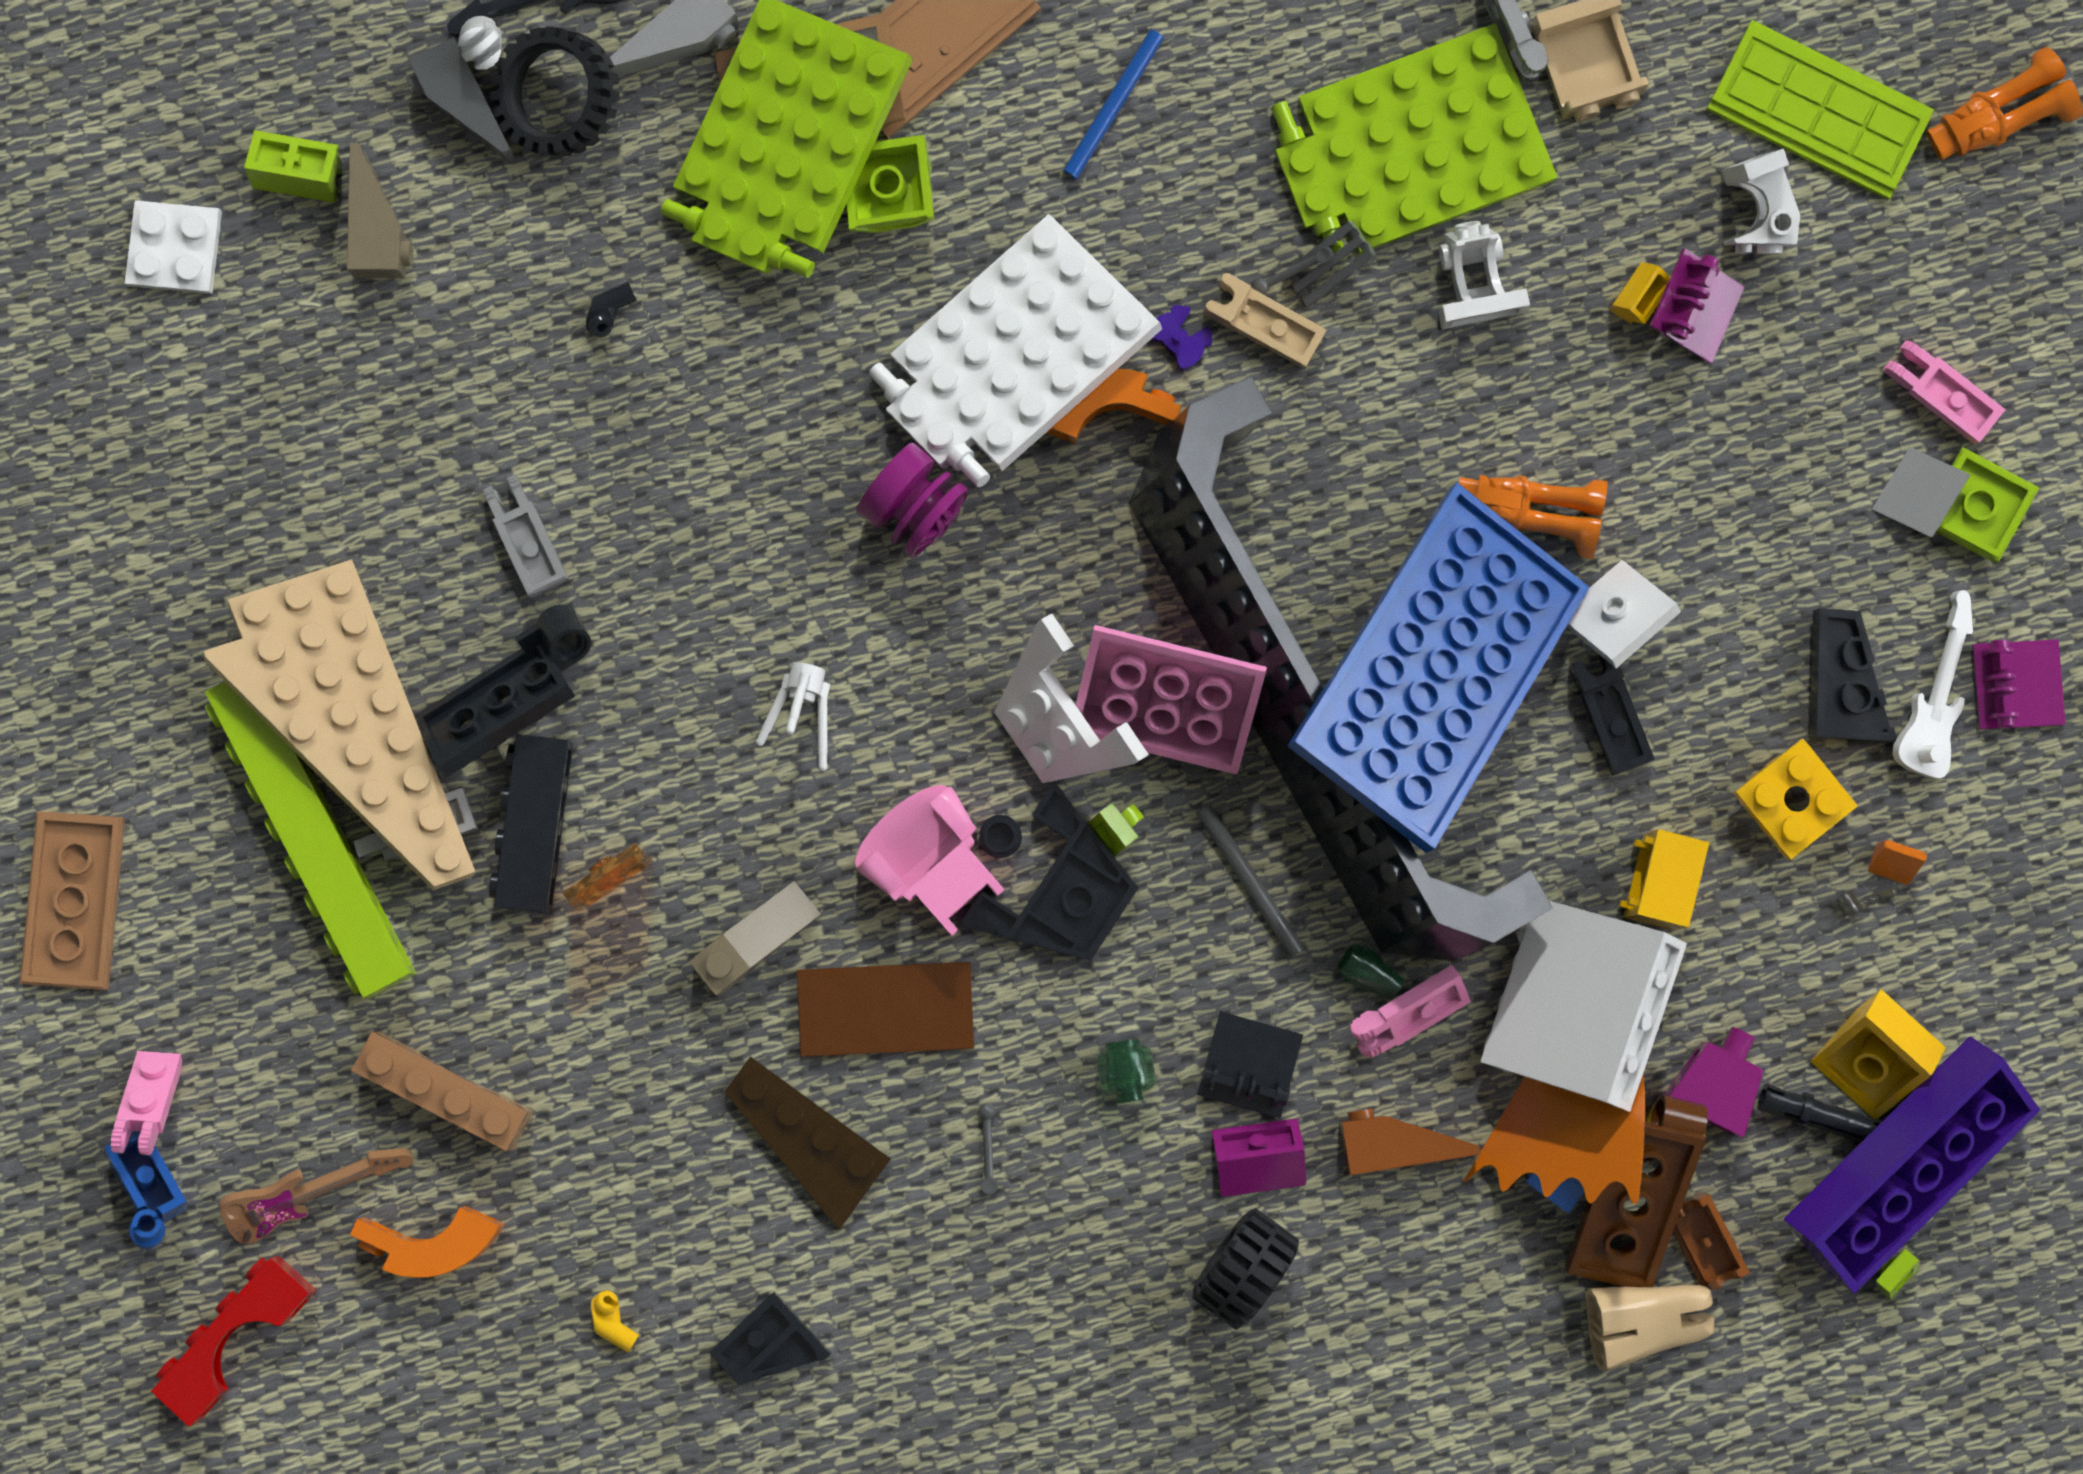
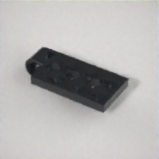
[414,604,591,778]

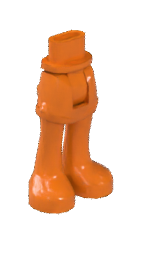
[1926,47,2083,160]
[1459,474,1608,560]

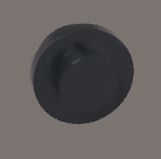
[979,815,1022,858]

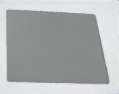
[1872,447,1970,537]

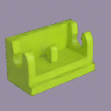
[244,130,342,203]

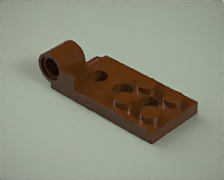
[1565,1095,1708,1287]

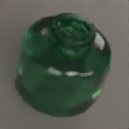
[1096,1039,1156,1103]

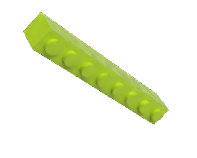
[205,681,417,999]

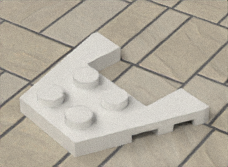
[994,614,1149,783]

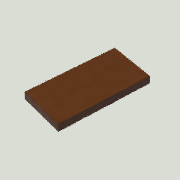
[797,962,974,1057]

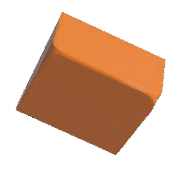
[1868,840,1927,885]

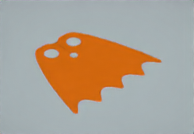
[1463,1073,1645,1204]

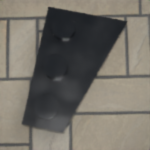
[1810,608,1897,743]

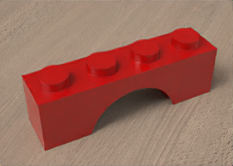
[150,1256,317,1427]

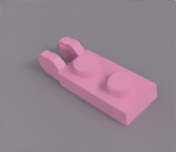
[1883,340,2006,445]
[1350,965,1471,1058]
[110,1051,182,1155]

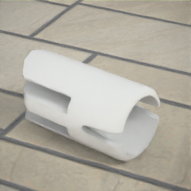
[458,16,502,70]

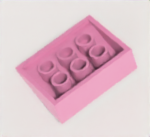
[1076,625,1267,775]

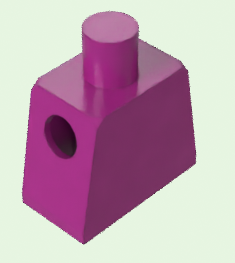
[1663,1027,1763,1138]

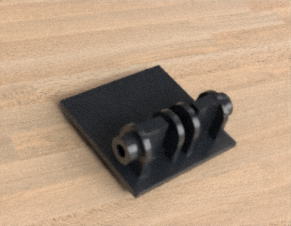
[1197,1011,1303,1119]

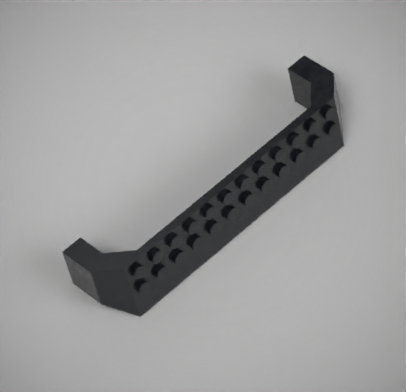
[1129,376,1553,962]

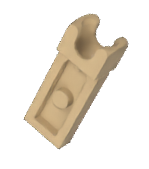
[1203,273,1327,370]

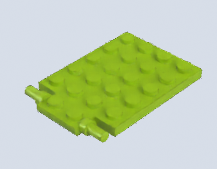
[661,0,914,278]
[1271,23,1558,262]

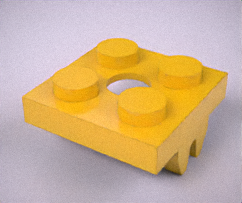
[1733,738,1858,861]

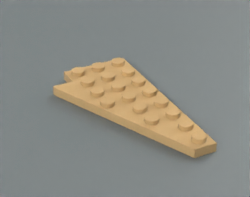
[203,560,475,891]

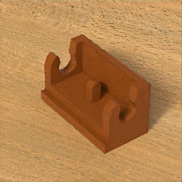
[1673,1192,1750,1290]

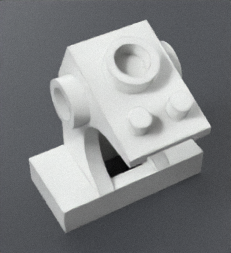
[1720,149,1800,254]
[1438,221,1530,329]

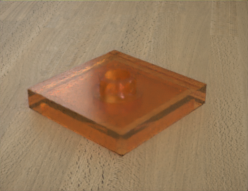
[562,842,653,909]

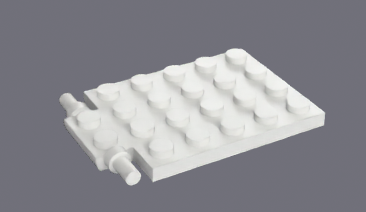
[869,214,1162,487]

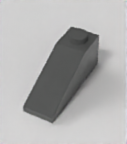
[408,37,516,162]

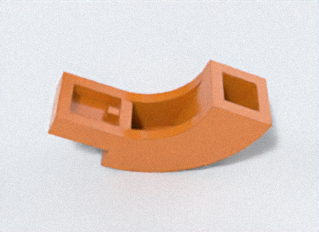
[1046,369,1181,444]
[350,1206,505,1278]

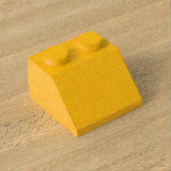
[1810,989,1946,1119]

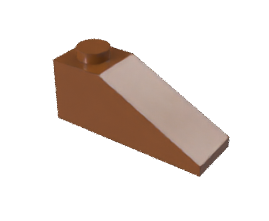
[1339,1108,1480,1175]

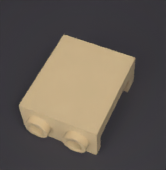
[1531,0,1649,122]

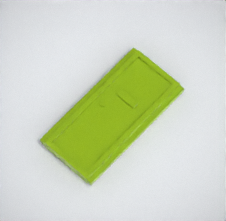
[1706,20,1934,200]

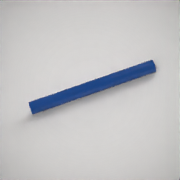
[1062,29,1164,180]

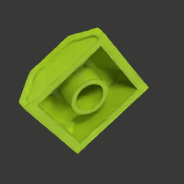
[846,135,935,233]

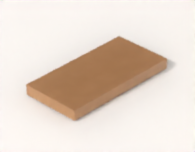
[19,811,125,990]

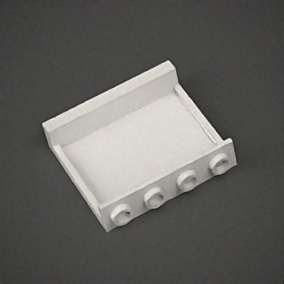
[1480,901,1687,1112]

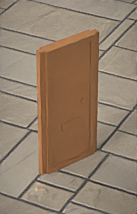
[881,0,1041,140]

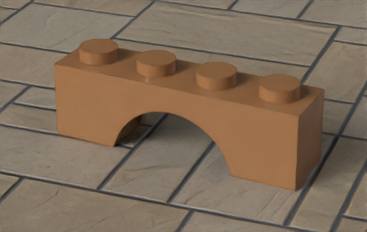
[351,1032,534,1151]

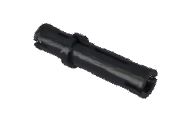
[1757,1083,1883,1142]

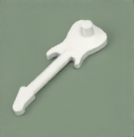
[1892,590,1973,779]

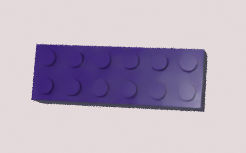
[1783,1036,2040,1294]

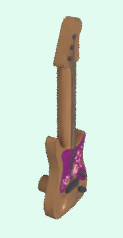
[219,1148,413,1244]

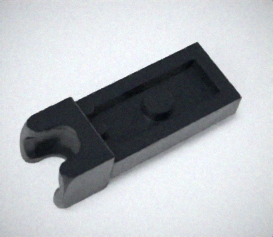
[1569,656,1655,776]

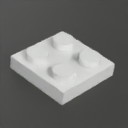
[125,200,222,294]

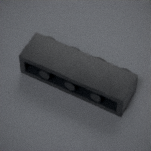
[489,734,574,914]

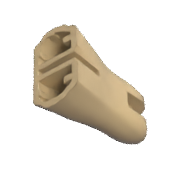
[1585,1285,1715,1372]

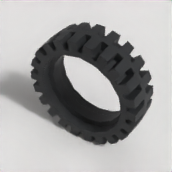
[490,26,620,157]

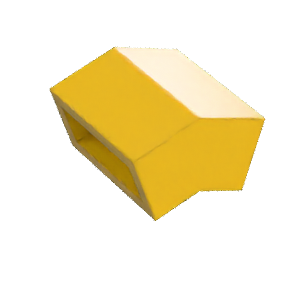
[1609,262,1670,325]

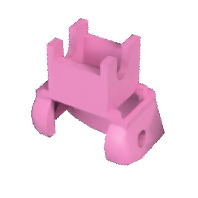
[855,785,1004,936]

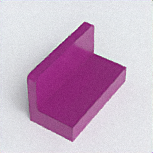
[1212,1118,1307,1197]

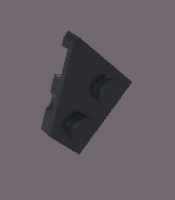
[709,1291,832,1385]

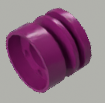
[856,443,970,559]

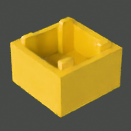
[1618,829,1710,931]

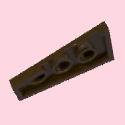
[725,1056,891,1230]

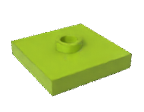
[1936,447,2039,564]

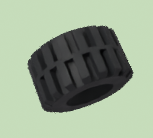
[1192,1208,1299,1330]

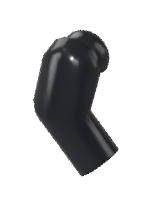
[586,282,637,338]

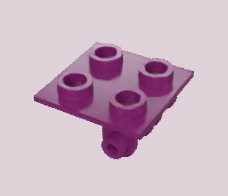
[1650,248,1745,363]
[1972,639,2066,729]

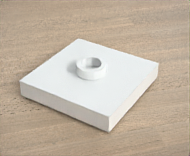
[1567,560,1681,668]

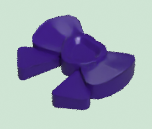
[1151,305,1212,371]

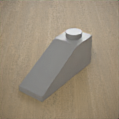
[609,0,739,77]

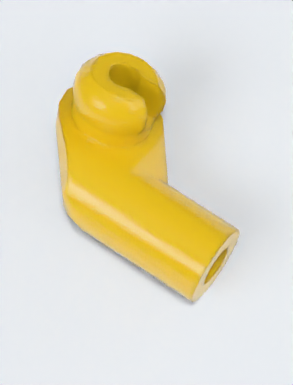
[590,1290,640,1353]

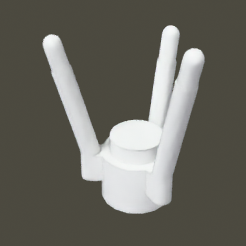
[756,662,831,771]

